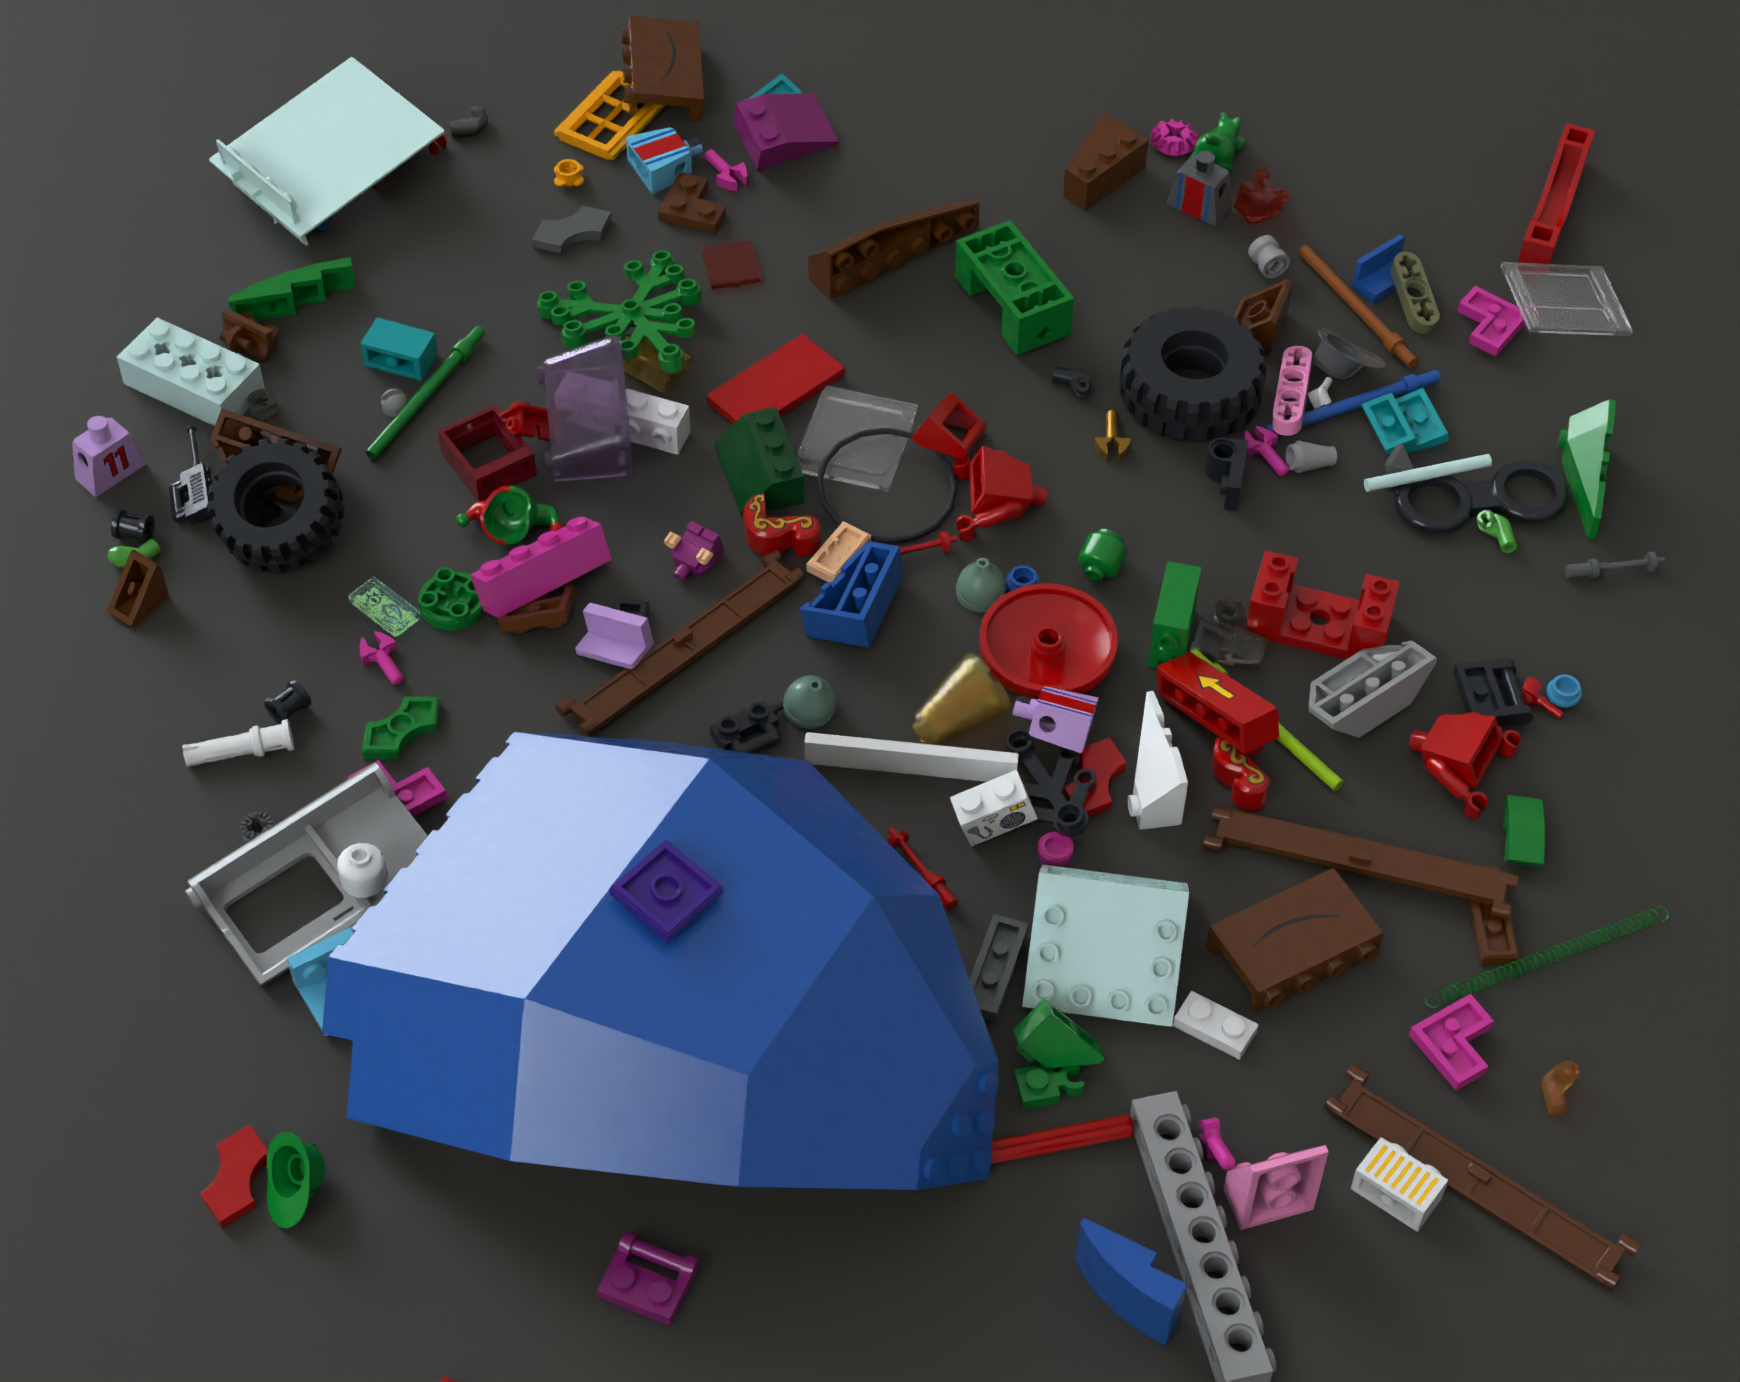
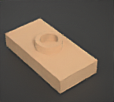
[806,521,871,583]

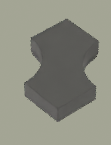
[532,205,612,254]

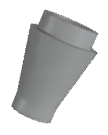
[1286,441,1337,473]

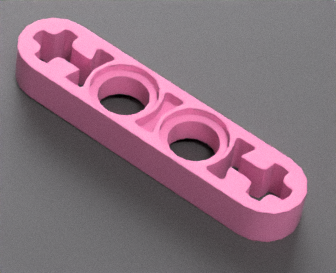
[1272,346,1312,436]

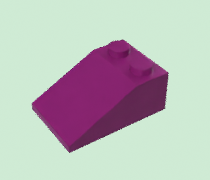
[733,94,839,171]

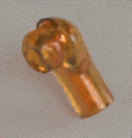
[1541,1060,1580,1115]

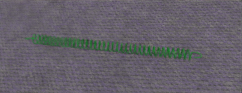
[1425,906,1669,1008]

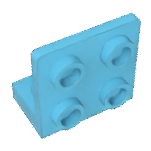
[287,926,354,1036]

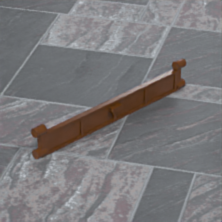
[555,549,805,737]
[1203,806,1519,919]
[1324,1064,1642,1290]

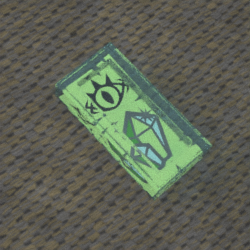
[348,576,421,638]

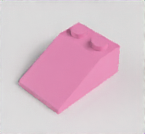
[1223,1145,1329,1230]

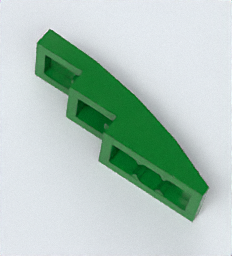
[228,257,356,321]

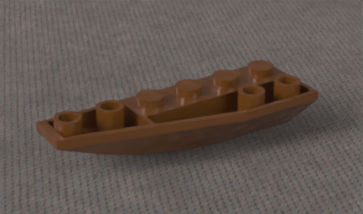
[808,199,980,300]

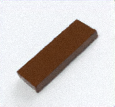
[1467,865,1519,966]

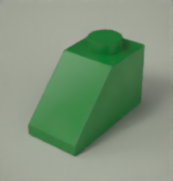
[1014,998,1105,1068]

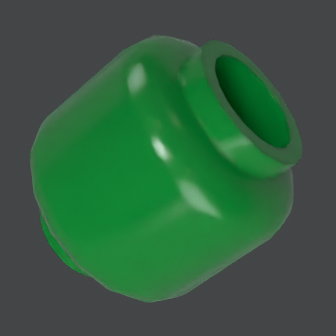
[1078,529,1127,581]

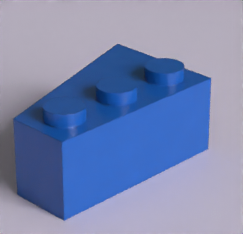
[800,541,905,648]

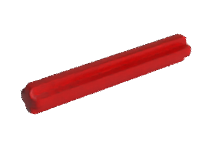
[991,1114,1134,1164]

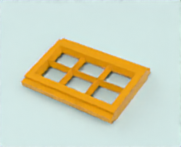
[554,70,666,161]

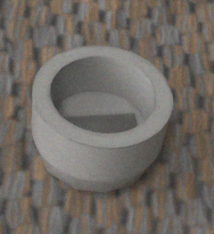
[381,389,407,417]

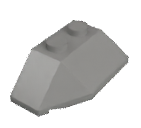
[1309,640,1437,738]

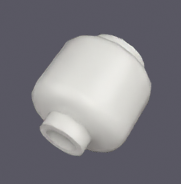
[337,843,388,898]

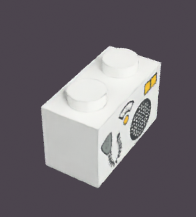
[950,769,1038,847]

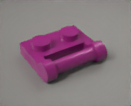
[597,1231,700,1326]

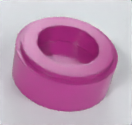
[1037,832,1074,867]

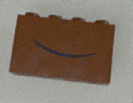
[621,15,704,122]
[1206,868,1384,1012]

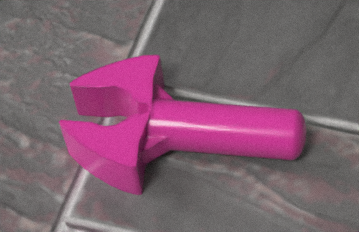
[705,149,747,191]
[1244,426,1289,476]
[360,631,404,686]
[1197,1117,1236,1170]

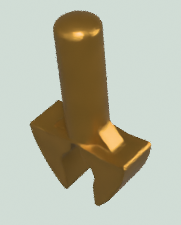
[1094,410,1131,463]

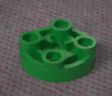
[418,567,485,631]

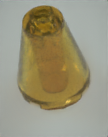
[911,652,1011,744]

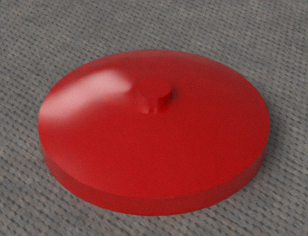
[979,583,1118,699]

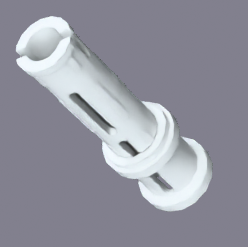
[182,719,294,767]

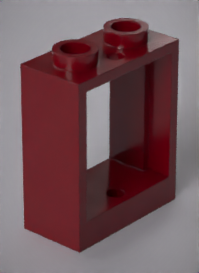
[438,405,537,501]

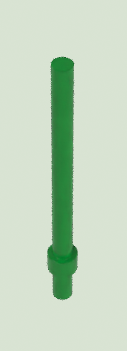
[365,326,485,460]

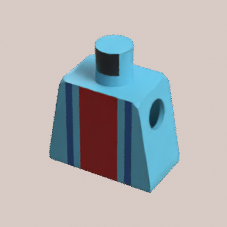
[626,127,703,194]

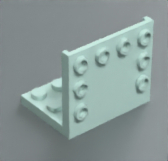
[1022,864,1189,1027]

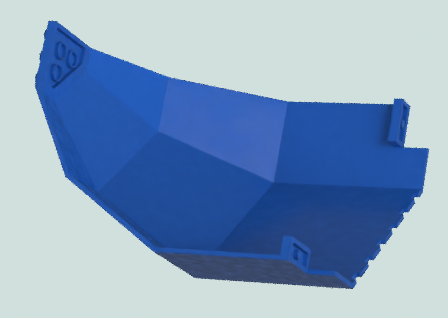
[322,732,999,1190]

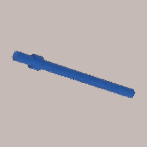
[1264,370,1441,435]

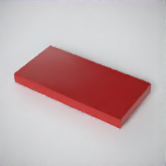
[706,334,845,424]

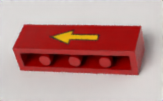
[1156,651,1280,754]

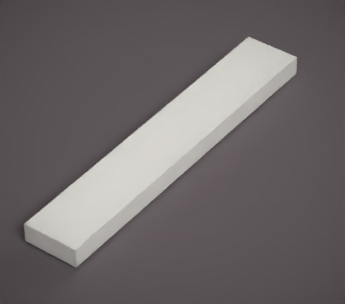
[804,732,1018,782]

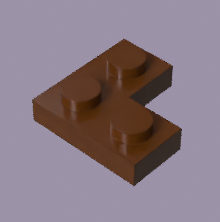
[658,172,726,234]

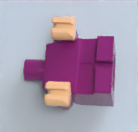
[664,521,724,582]

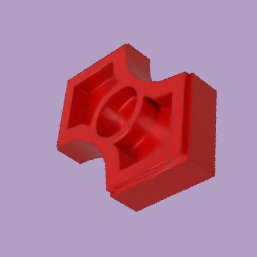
[1063,737,1127,817]
[200,1125,268,1228]

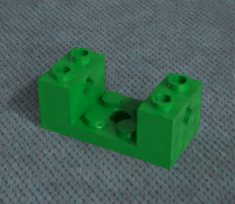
[955,220,1074,355]

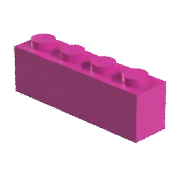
[470,517,612,618]

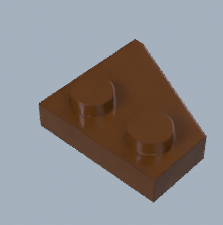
[498,582,577,634]

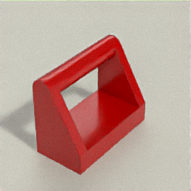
[911,391,987,459]

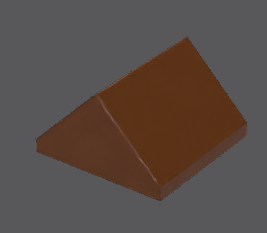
[1234,278,1293,356]

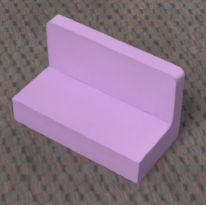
[575,603,654,669]

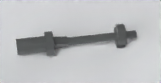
[1565,551,1665,579]

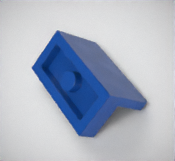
[1352,234,1411,304]

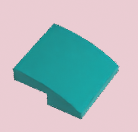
[1362,388,1449,454]

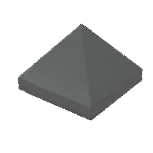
[1385,443,1414,489]

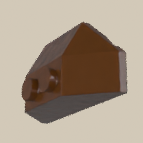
[210,408,342,503]

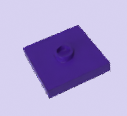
[610,839,723,944]

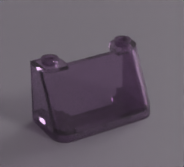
[537,336,632,482]

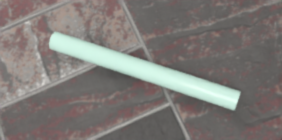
[1364,454,1492,492]

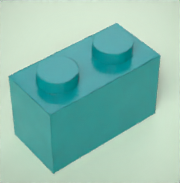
[360,318,438,381]

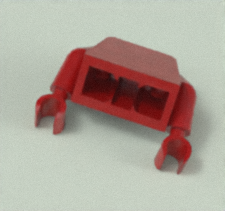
[953,446,1047,541]
[1409,711,1521,819]

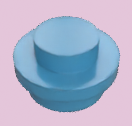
[1546,674,1582,708]

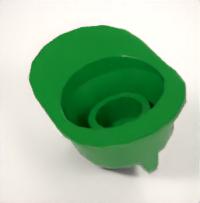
[267,1132,325,1229]

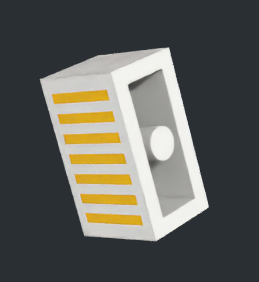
[1351,1137,1448,1232]

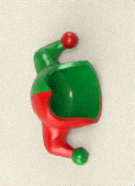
[456,485,563,545]

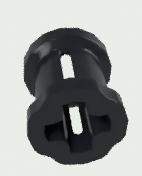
[111,509,155,543]
[264,680,312,724]

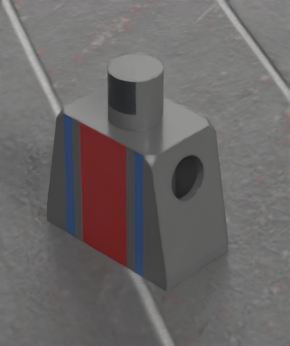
[1167,151,1232,227]

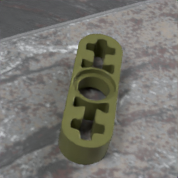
[1390,251,1440,334]

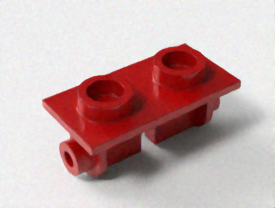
[498,401,570,443]

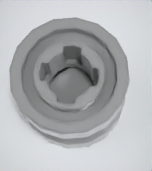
[1248,235,1290,278]

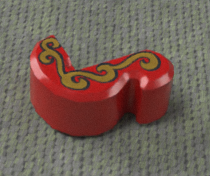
[743,493,821,557]
[1211,737,1270,811]

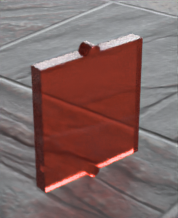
[701,240,762,290]

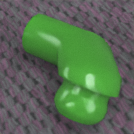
[1476,510,1517,553]
[108,539,161,568]

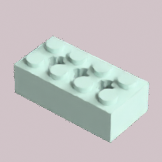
[117,318,265,426]

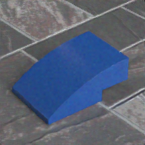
[1075,1218,1187,1346]

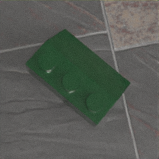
[714,407,804,517]

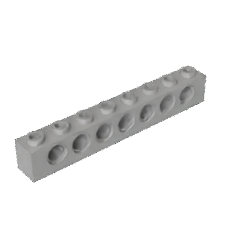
[1130,1091,1276,1382]

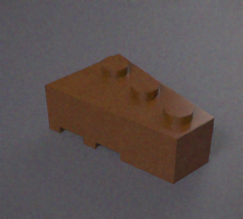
[1063,112,1149,211]

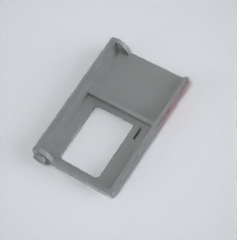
[185,762,428,987]

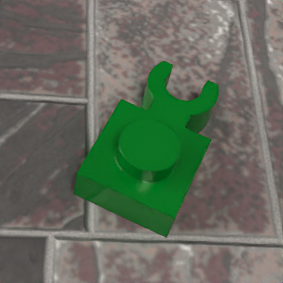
[1013,1065,1085,1110]

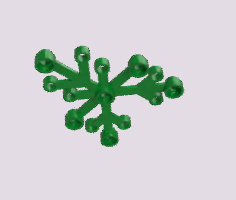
[537,250,702,373]

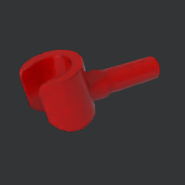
[1521,677,1564,719]

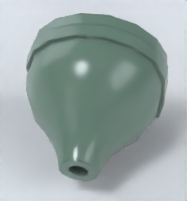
[955,558,1007,613]
[783,675,836,729]

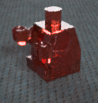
[1233,167,1290,225]

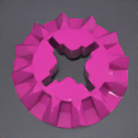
[1150,118,1198,156]

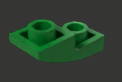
[1503,795,1545,867]

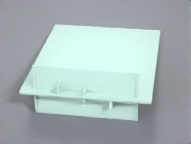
[209,57,445,246]

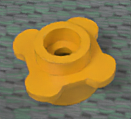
[554,159,584,187]

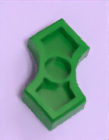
[362,696,441,760]

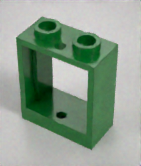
[1148,561,1202,668]

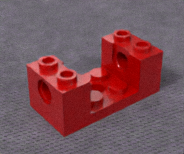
[1245,551,1400,660]

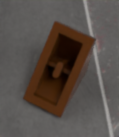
[107,550,169,627]

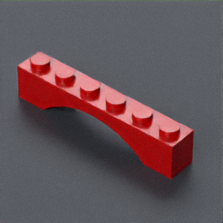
[1517,123,1596,275]

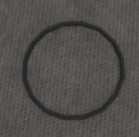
[816,428,958,544]

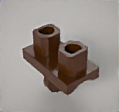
[220,309,279,361]

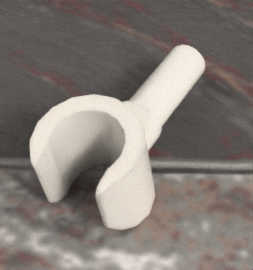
[1307,377,1333,409]

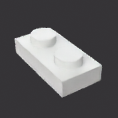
[1173,991,1258,1060]

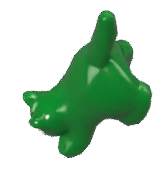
[1191,112,1246,172]

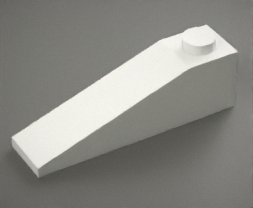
[1128,691,1188,830]

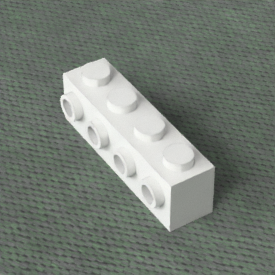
[556,373,690,455]

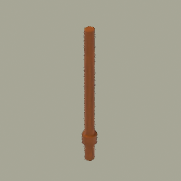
[1298,245,1418,368]

